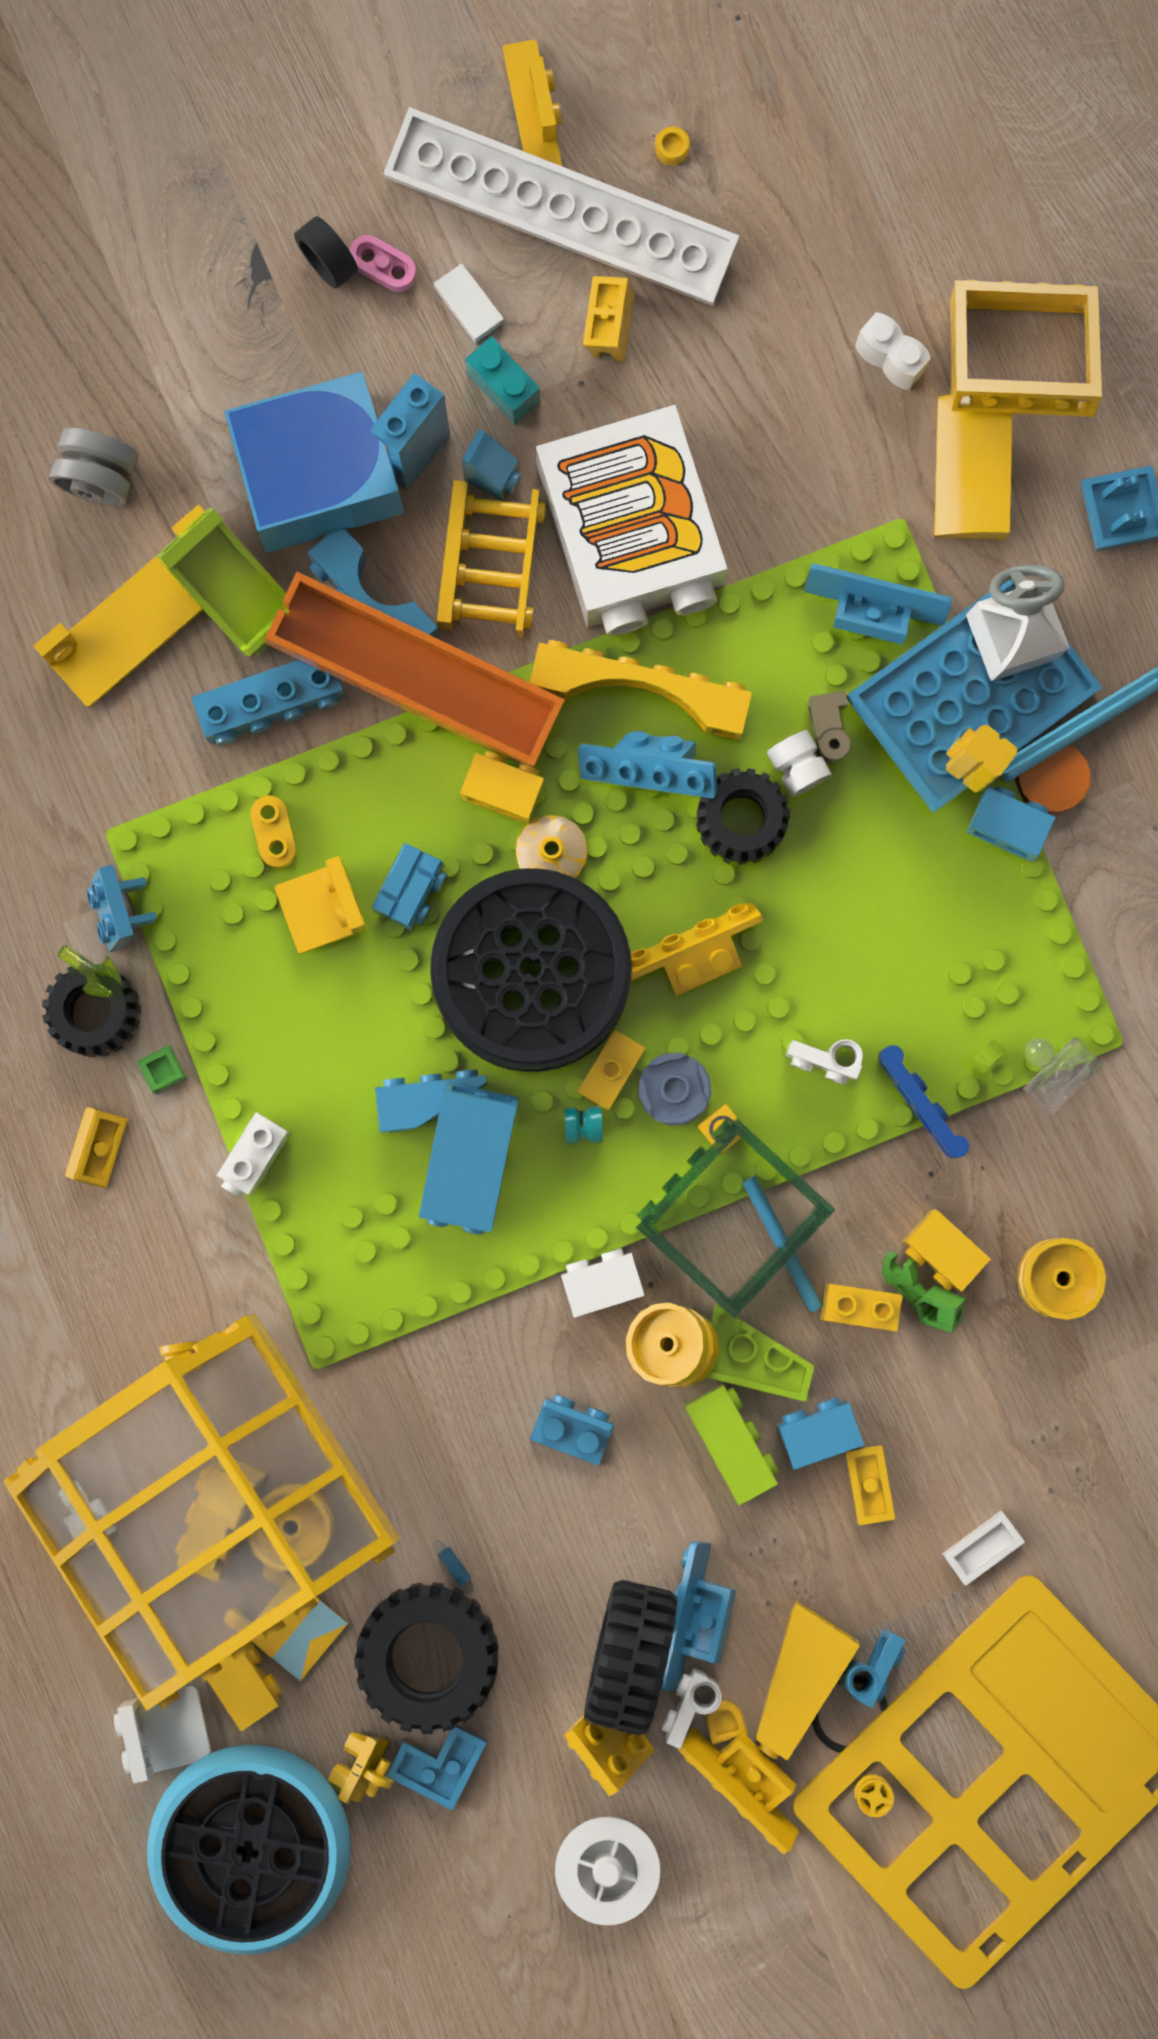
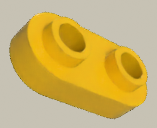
[251,796,297,869]

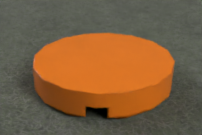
[1017,745,1091,814]

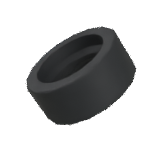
[294,216,358,289]

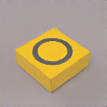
[697,1103,748,1155]

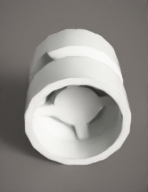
[767,730,832,798]

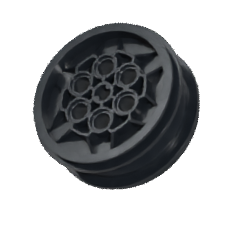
[430,868,632,1072]

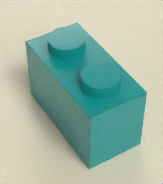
[465,336,540,425]

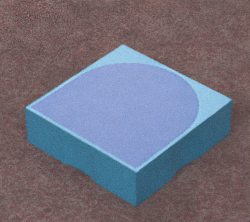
[224,371,404,553]

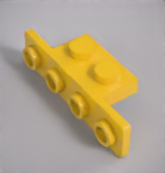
[503,40,563,167]
[631,903,763,996]
[678,1727,799,1855]

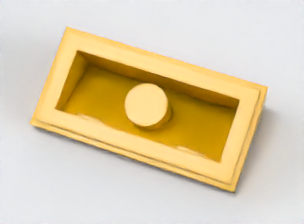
[65,1107,128,1189]

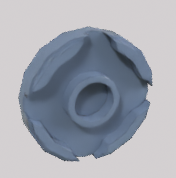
[638,1053,711,1126]

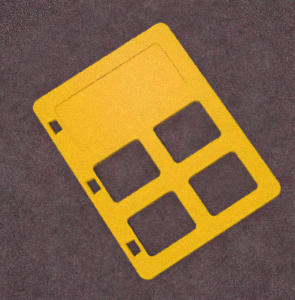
[793,1575,1158,1989]

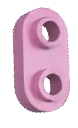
[349,235,416,292]

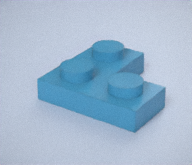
[386,1724,487,1811]

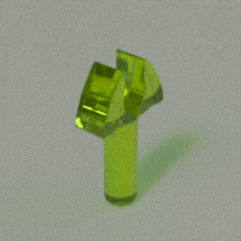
[58,945,122,997]

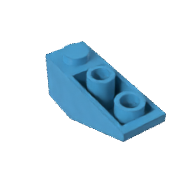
[375,1070,487,1133]

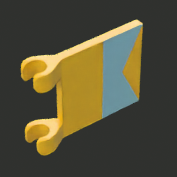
[224,1565,348,1681]

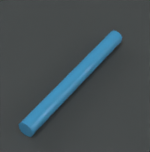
[742,1176,823,1312]

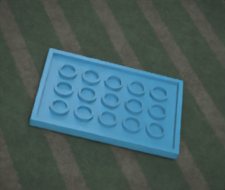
[847,580,1103,813]

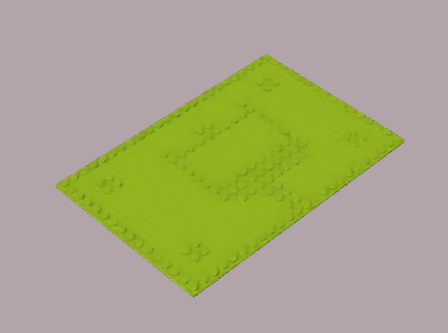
[106,518,1123,1369]

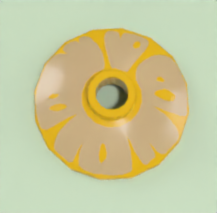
[516,815,588,878]

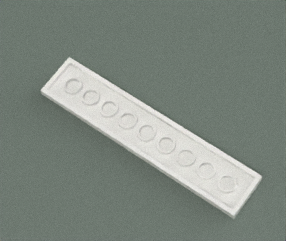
[383,107,739,306]

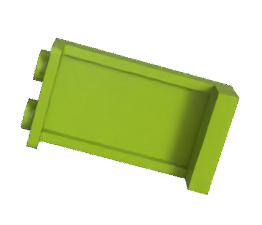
[155,508,289,657]

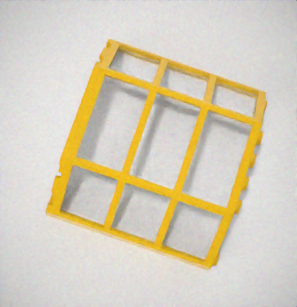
[3,1314,401,1711]

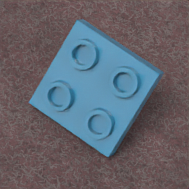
[1080,465,1158,552]
[86,865,157,953]

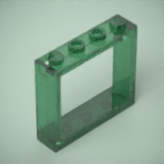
[636,1117,836,1319]

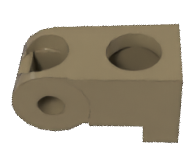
[806,690,850,764]

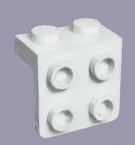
[114,1685,212,1784]

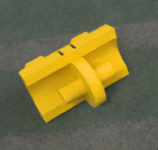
[328,1732,394,1804]

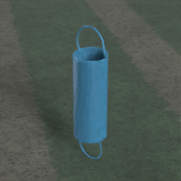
[435,1540,474,1593]

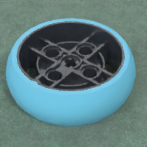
[147,1745,351,1955]

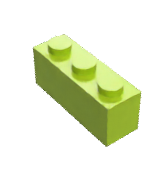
[684,1384,779,1506]

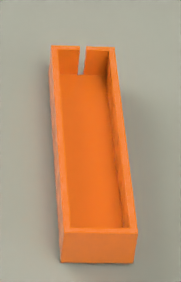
[265,571,565,768]

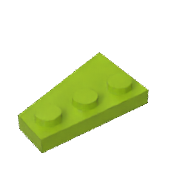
[706,1303,814,1402]

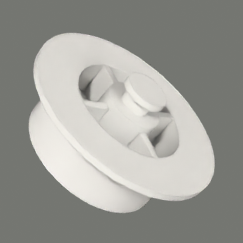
[555,1817,660,1925]

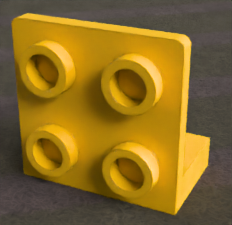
[275,856,368,954]

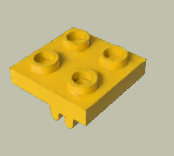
[564,1714,656,1796]

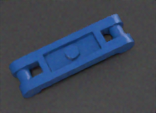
[878,1045,969,1159]

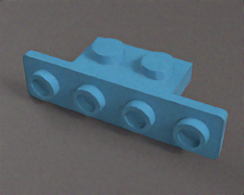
[805,564,952,644]
[578,731,717,798]
[661,1541,737,1691]

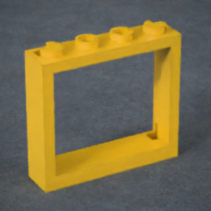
[950,280,1102,417]

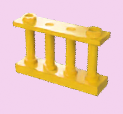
[437,480,546,639]

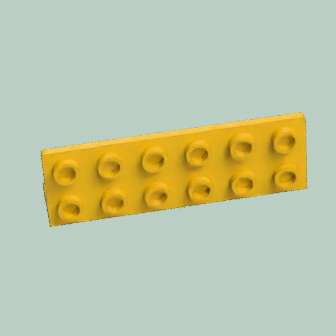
[33,504,204,708]

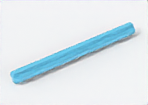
[1001,666,1158,781]

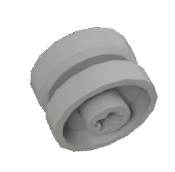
[48,428,139,506]

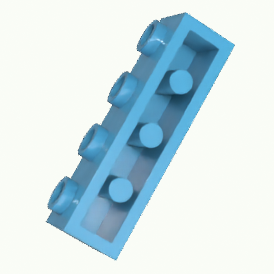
[191,660,346,746]

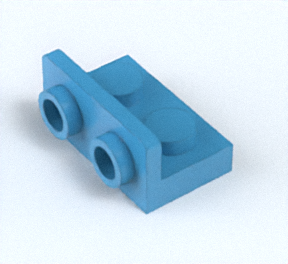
[530,1394,614,1466]

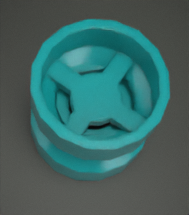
[564,1106,603,1144]

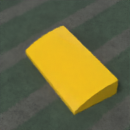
[934,395,1012,540]

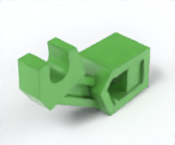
[882,1251,966,1333]

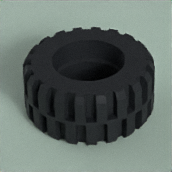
[584,1580,677,1735]
[354,1582,499,1734]

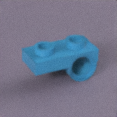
[839,1628,905,1708]

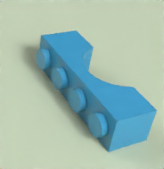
[308,528,439,638]

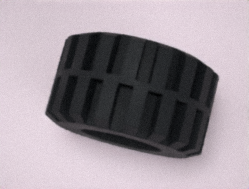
[696,768,790,865]
[42,963,141,1057]

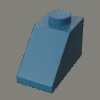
[462,429,522,501]

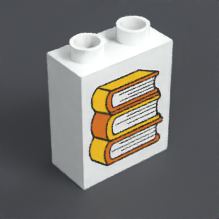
[536,405,727,636]

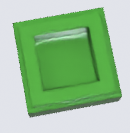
[137,1045,187,1094]

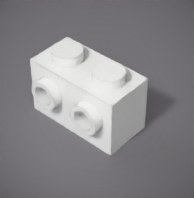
[561,1248,645,1318]

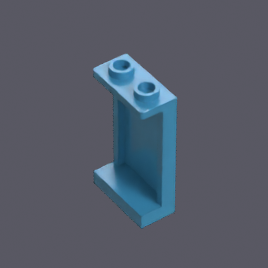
[371,374,450,491]
[419,1082,520,1234]

